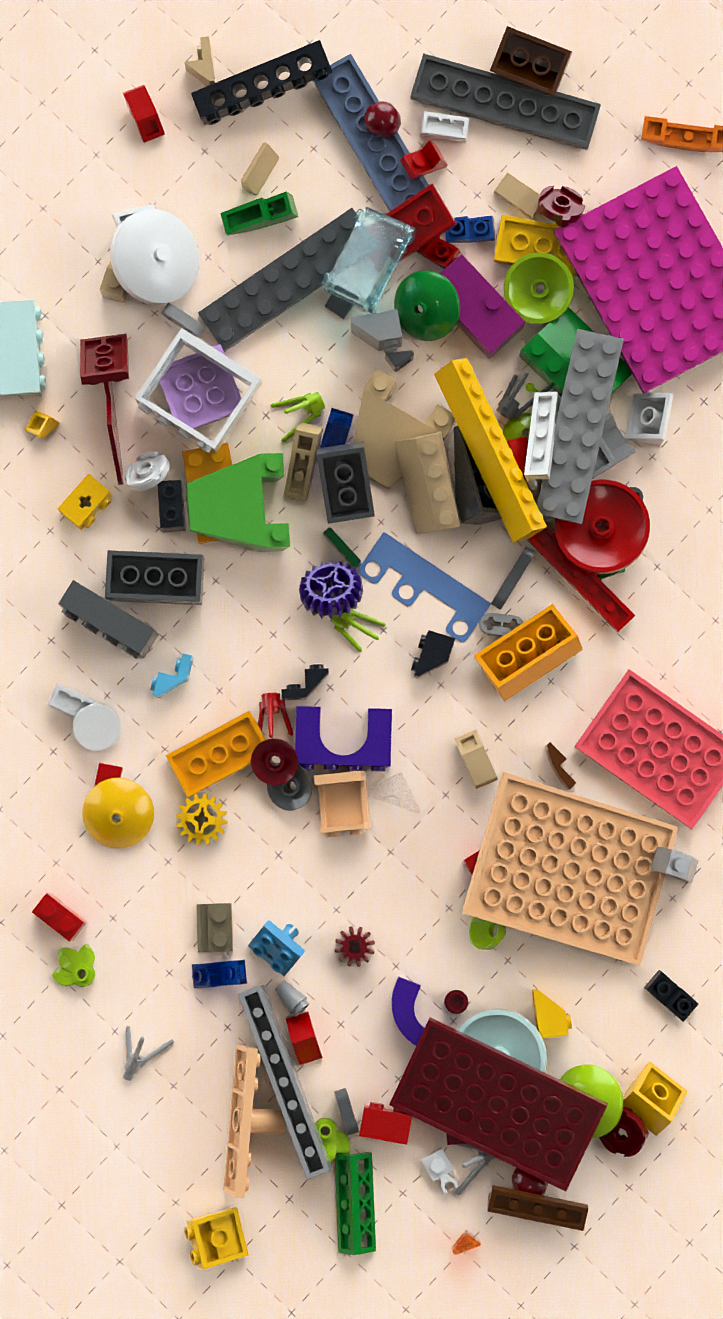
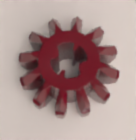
[335,926,375,967]

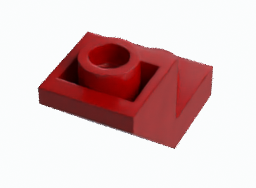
[123,84,165,143]

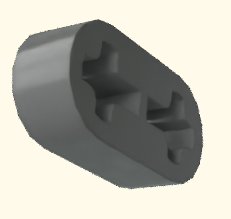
[334,1088,359,1136]

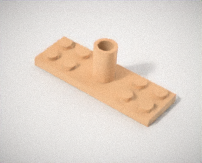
[223,1044,286,1198]

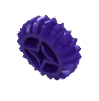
[299,561,363,619]

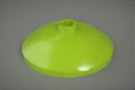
[503,252,574,324]
[559,1064,623,1138]

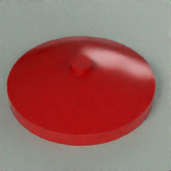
[555,479,650,574]

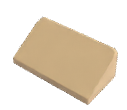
[241,142,279,195]

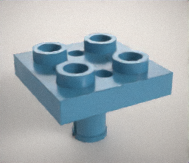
[248,920,305,977]

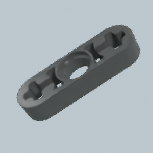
[491,546,536,610]

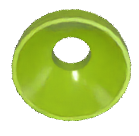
[469,917,506,950]

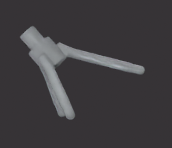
[123,1026,174,1081]
[455,1143,496,1195]

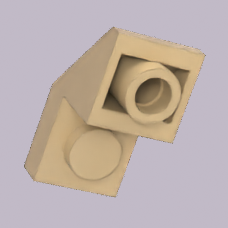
[455,730,498,789]

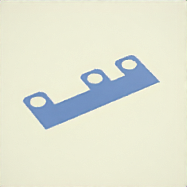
[359,532,491,642]

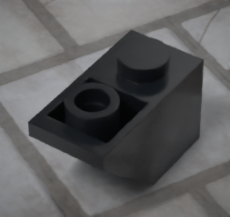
[411,630,455,679]

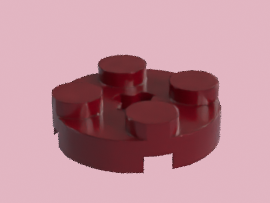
[537,185,585,227]
[599,1107,649,1157]

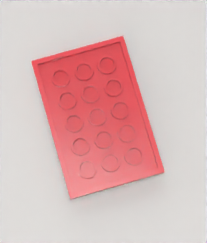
[574,669,723,830]

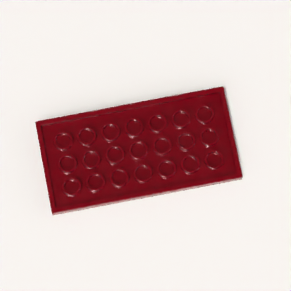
[389,1017,608,1192]

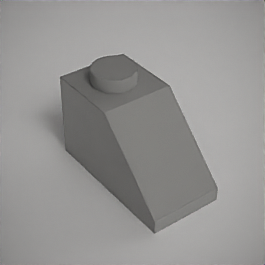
[651,847,699,883]

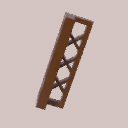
[487,1185,589,1231]

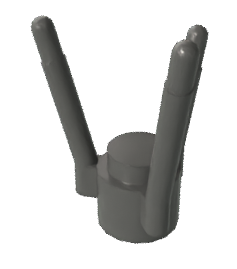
[496,372,552,421]

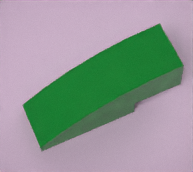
[220,191,299,236]

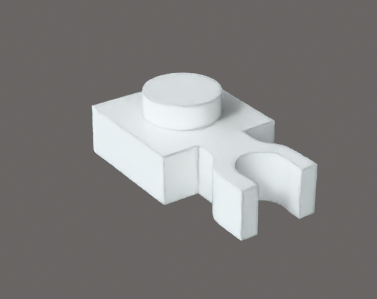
[421,1147,459,1194]

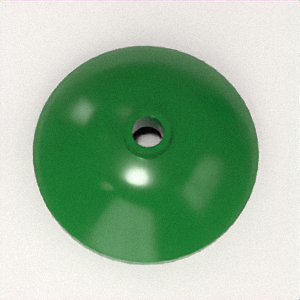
[394,270,460,341]

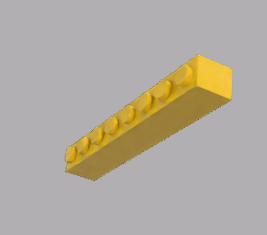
[434,358,547,543]

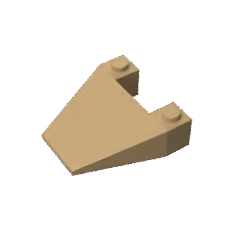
[353,369,456,489]

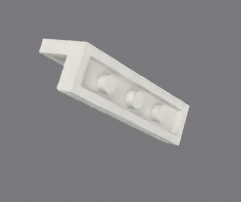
[524,392,559,489]

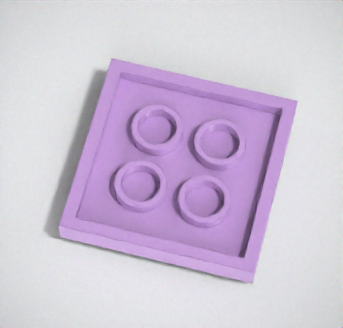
[160,344,246,430]

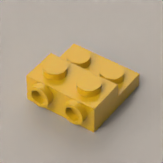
[184,1207,249,1270]

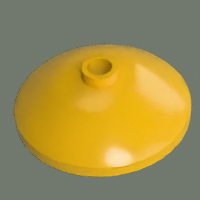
[82,778,154,848]

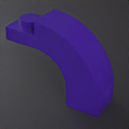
[391,976,425,1046]

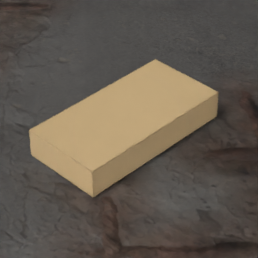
[494,172,540,219]

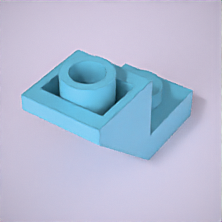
[150,653,194,698]

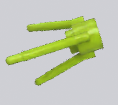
[271,392,325,442]
[330,609,386,652]

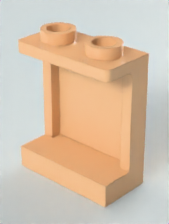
[314,771,371,837]

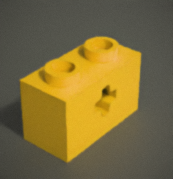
[57,473,112,531]

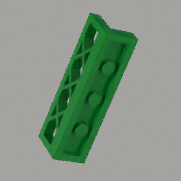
[335,1152,376,1255]

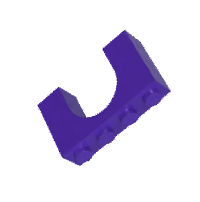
[295,706,392,772]

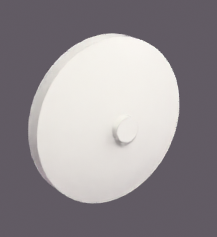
[110,209,199,305]

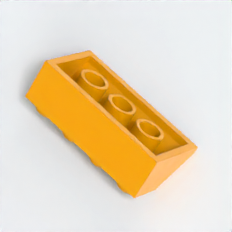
[474,604,583,702]

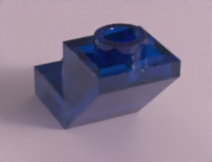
[320,408,354,448]
[191,959,247,988]

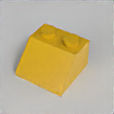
[623,1061,688,1136]

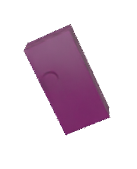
[440,254,525,359]

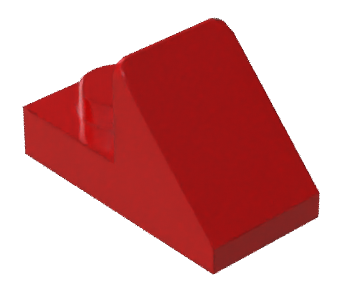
[400,140,448,180]

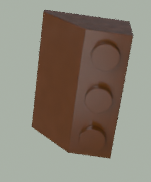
[490,26,573,96]

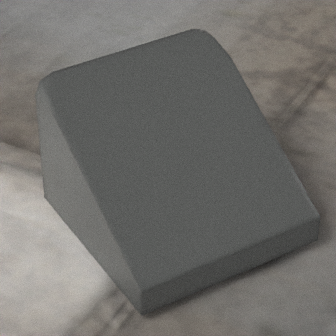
[325,284,357,320]
[385,350,414,372]

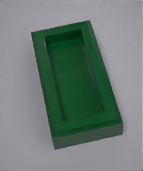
[323,527,361,569]

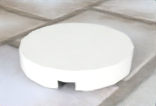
[124,451,170,491]
[72,703,121,751]

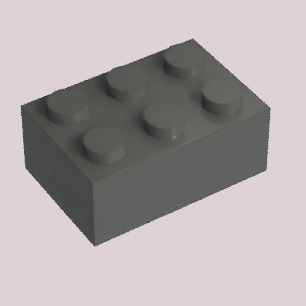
[317,442,375,524]

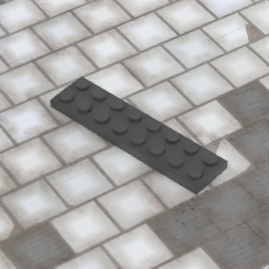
[410,53,601,150]
[198,208,379,352]

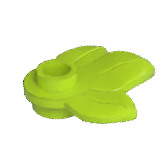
[52,944,95,987]
[316,1118,350,1163]

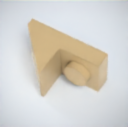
[184,36,215,86]

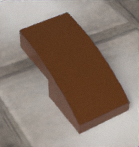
[545,742,576,790]

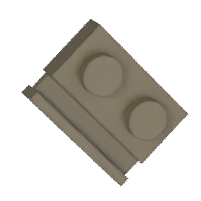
[196,903,233,952]

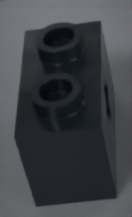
[157,480,186,533]

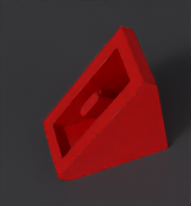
[286,1012,323,1065]

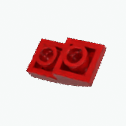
[416,237,461,269]

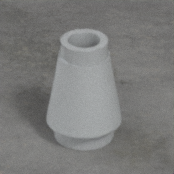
[275,980,310,1017]

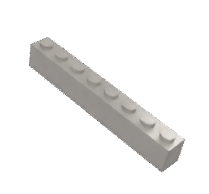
[238,985,333,1180]

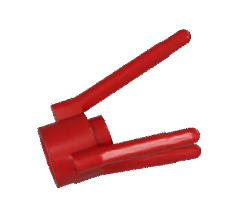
[258,693,293,738]

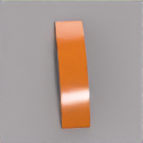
[641,116,723,152]

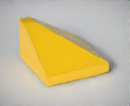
[24,410,60,439]

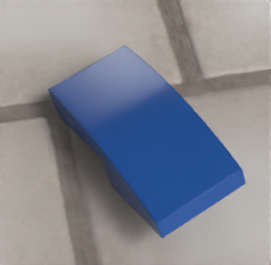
[446,215,495,243]

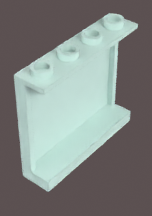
[0,300,47,397]

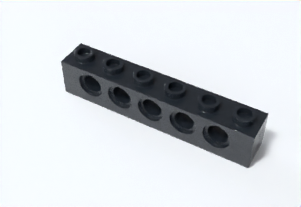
[191,40,333,125]

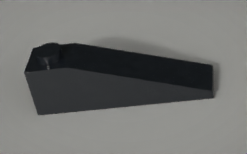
[453,426,502,525]

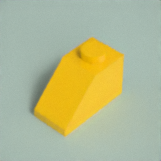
[532,989,572,1039]

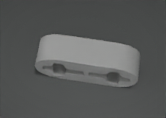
[161,303,204,337]
[479,613,524,637]

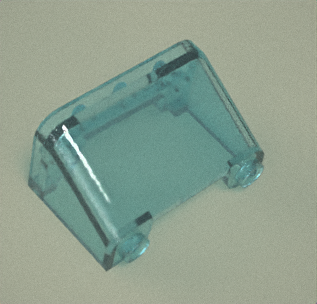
[321,206,417,315]

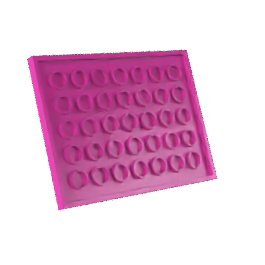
[553,166,723,394]

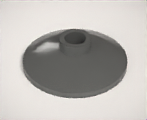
[267,765,313,811]

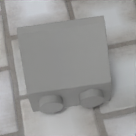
[350,309,402,353]

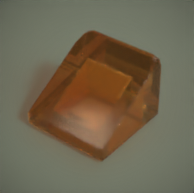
[452,1230,481,1255]

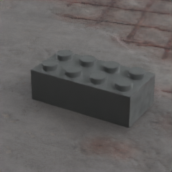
[105,550,205,605]
[58,580,159,659]

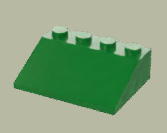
[519,307,632,398]

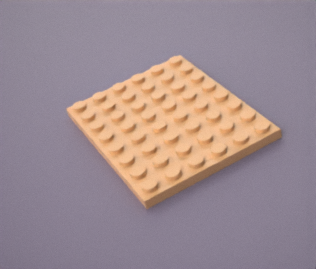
[462,772,679,966]

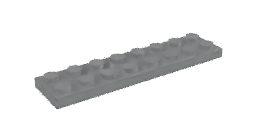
[537,329,624,525]

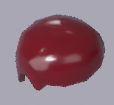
[364,101,401,139]
[512,1168,548,1195]

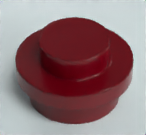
[444,990,468,1014]

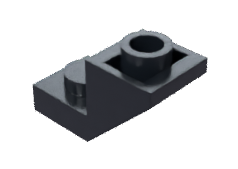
[281,664,329,700]

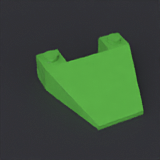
[186,453,290,552]

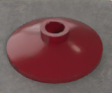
[251,738,298,785]

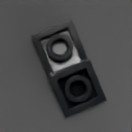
[644,970,699,1022]

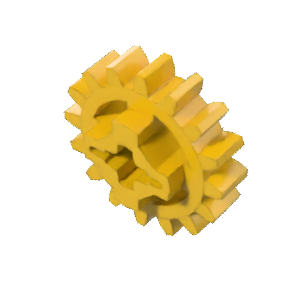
[176,793,228,845]

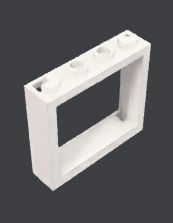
[135,328,262,453]

